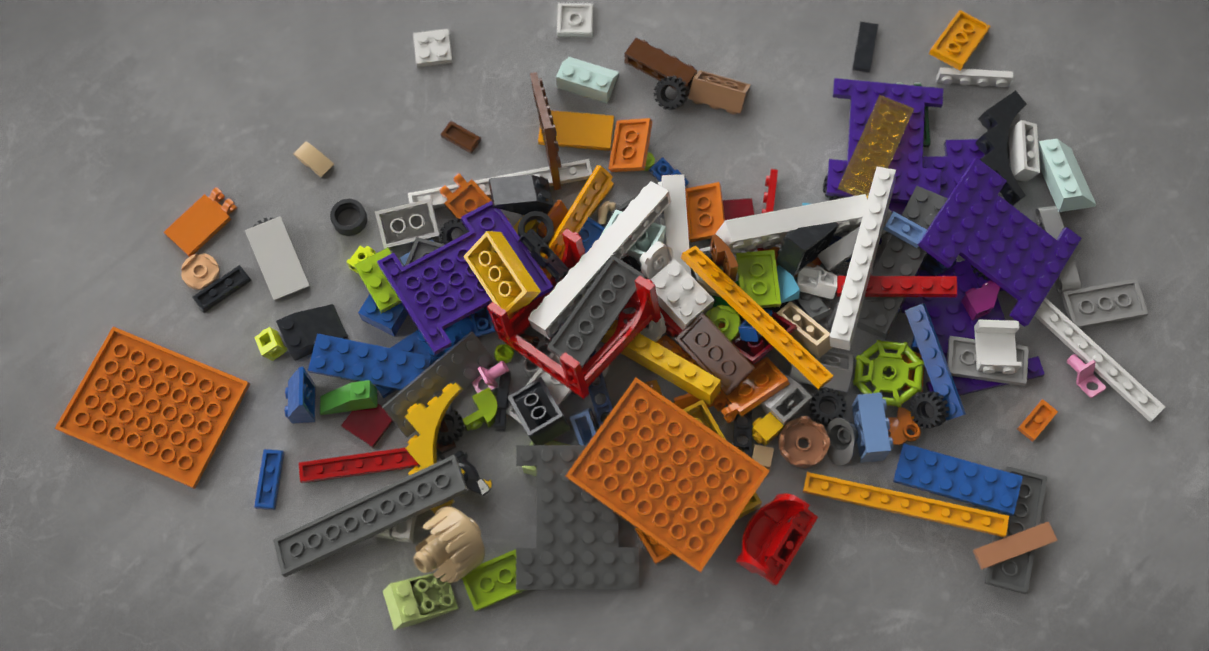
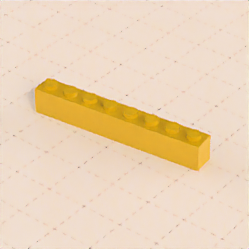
[601,320,721,405]

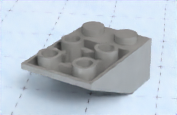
[758,371,812,428]

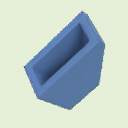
[570,408,598,445]

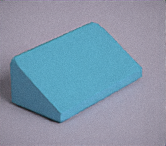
[776,265,800,303]

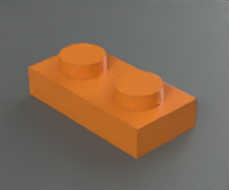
[1017,399,1058,442]
[635,528,673,565]

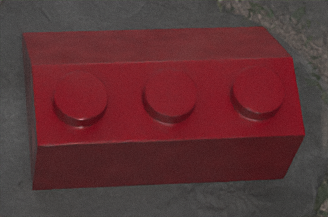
[733,311,797,365]

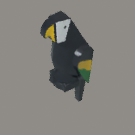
[436,445,493,496]

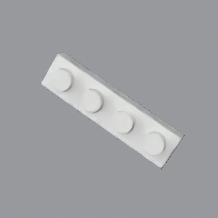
[936,67,1013,88]

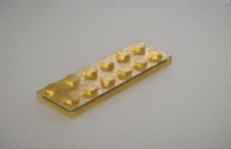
[838,95,914,200]

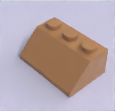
[688,70,751,114]

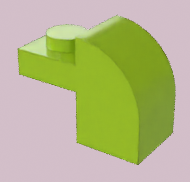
[462,387,498,431]

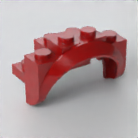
[736,493,818,586]

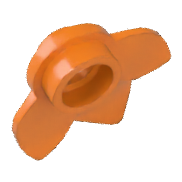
[888,407,921,445]

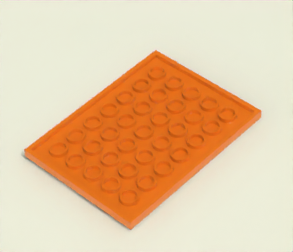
[55,327,250,489]
[565,378,769,572]

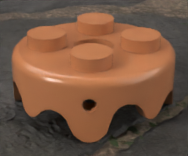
[778,416,830,468]

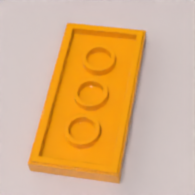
[929,10,991,71]
[538,110,614,151]

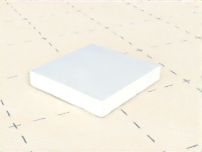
[557,3,593,37]

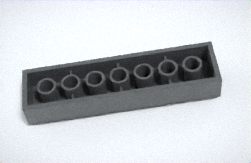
[856,186,948,340]

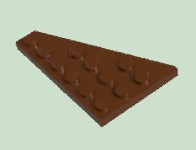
[530,72,562,190]

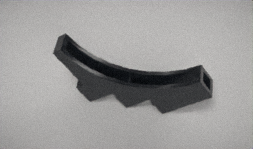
[975,90,1027,206]

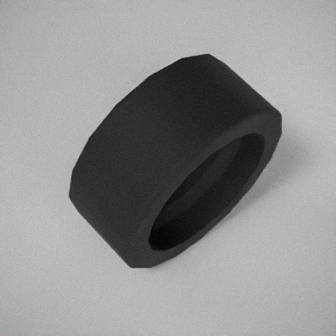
[330,199,367,236]
[517,211,554,245]

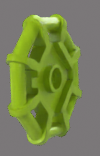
[852,339,925,408]

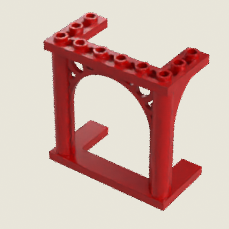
[487,229,661,399]

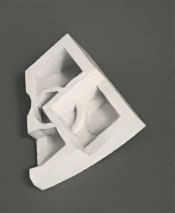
[796,265,838,299]

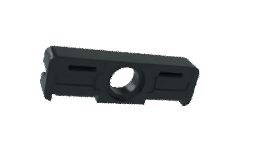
[518,229,570,282]
[494,370,511,432]

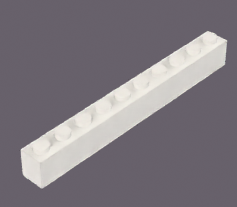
[830,167,896,351]
[528,181,671,339]

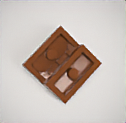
[710,234,738,281]

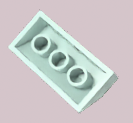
[1038,139,1096,212]

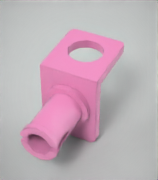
[1067,354,1106,398]
[472,361,509,393]

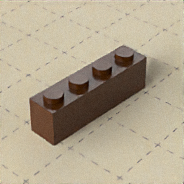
[625,37,697,92]

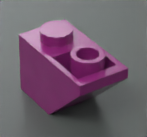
[961,281,1000,321]

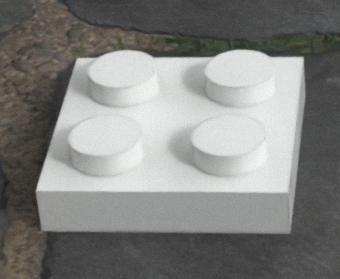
[413,29,452,67]

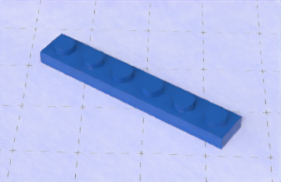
[905,303,966,421]

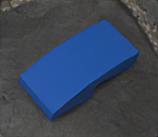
[649,157,689,186]

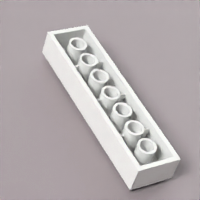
[716,194,867,255]

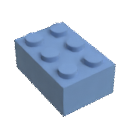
[852,393,893,463]

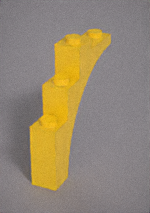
[405,383,464,514]

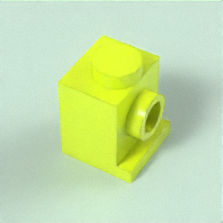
[346,246,376,274]
[254,327,288,361]

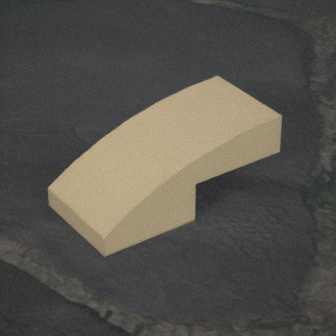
[293,141,334,178]

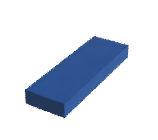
[254,449,285,510]

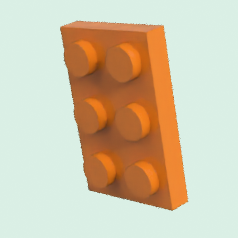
[608,118,653,172]
[685,182,725,242]

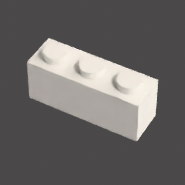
[1008,120,1040,182]

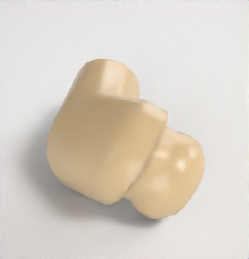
[597,201,616,225]

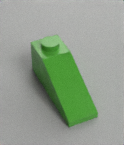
[320,380,377,415]

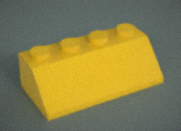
[463,231,541,315]

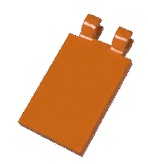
[440,173,509,221]
[164,187,237,257]
[713,357,790,423]

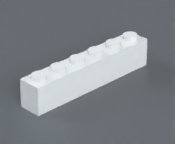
[658,174,691,275]

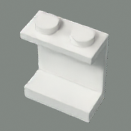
[974,320,1022,374]

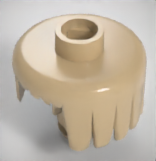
[413,506,485,583]

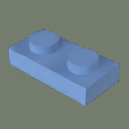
[883,211,927,248]

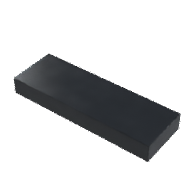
[852,21,878,73]
[192,265,251,313]

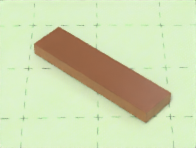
[973,521,1058,570]

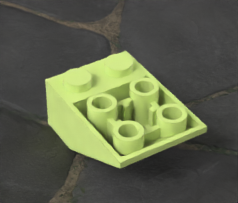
[383,573,458,630]

